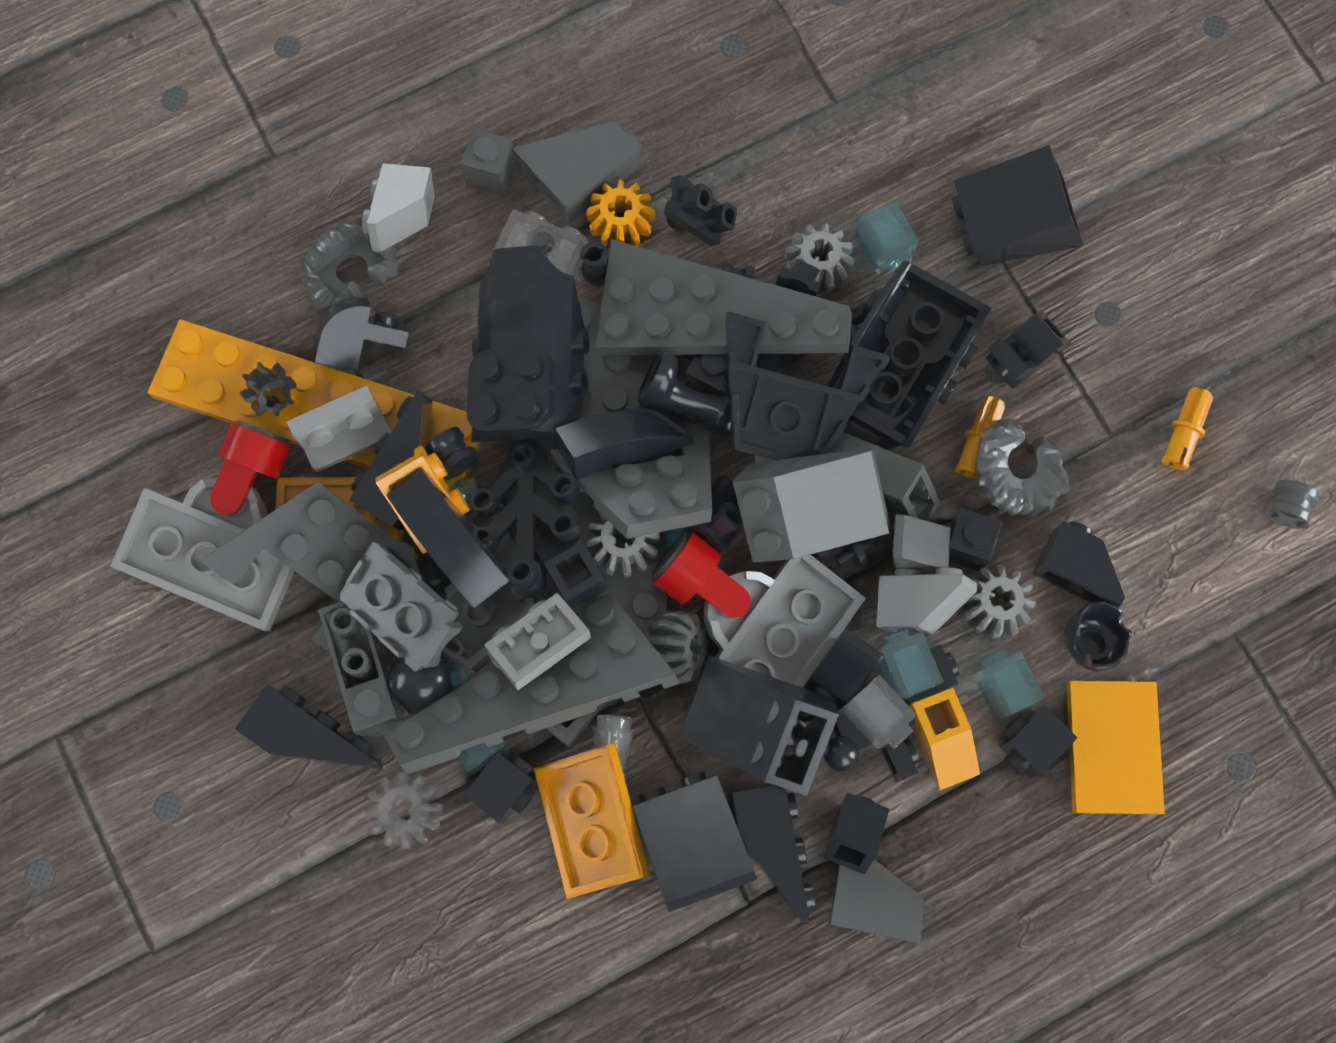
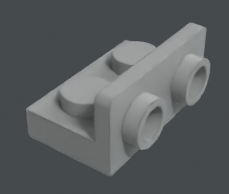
[286,385,391,472]
[484,593,591,690]

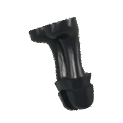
[637,352,731,438]

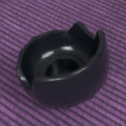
[1064,600,1132,672]
[388,651,455,715]

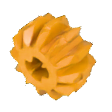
[586,178,655,247]

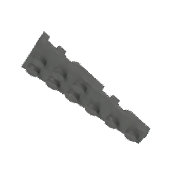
[595,239,852,355]
[383,592,679,774]

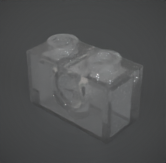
[493,209,588,285]

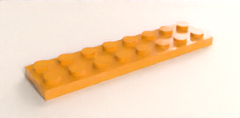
[147,319,481,494]

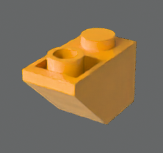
[904,688,980,791]

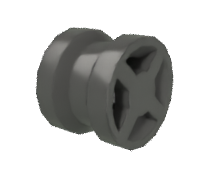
[1265,479,1320,529]

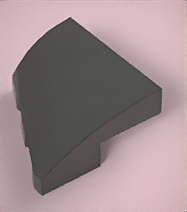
[828,859,923,944]

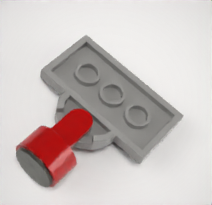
[110,420,295,631]
[651,531,866,687]

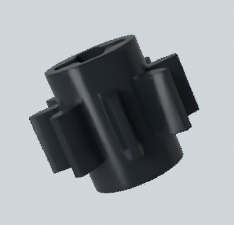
[240,362,297,416]

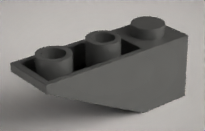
[318,602,405,741]

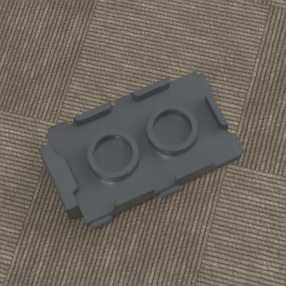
[339,542,463,672]

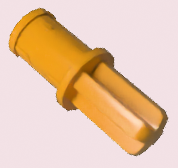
[1161,387,1213,471]
[955,396,1005,480]

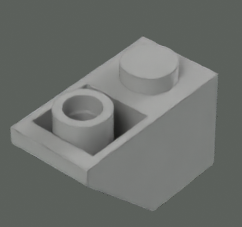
[362,163,435,252]
[876,568,977,635]

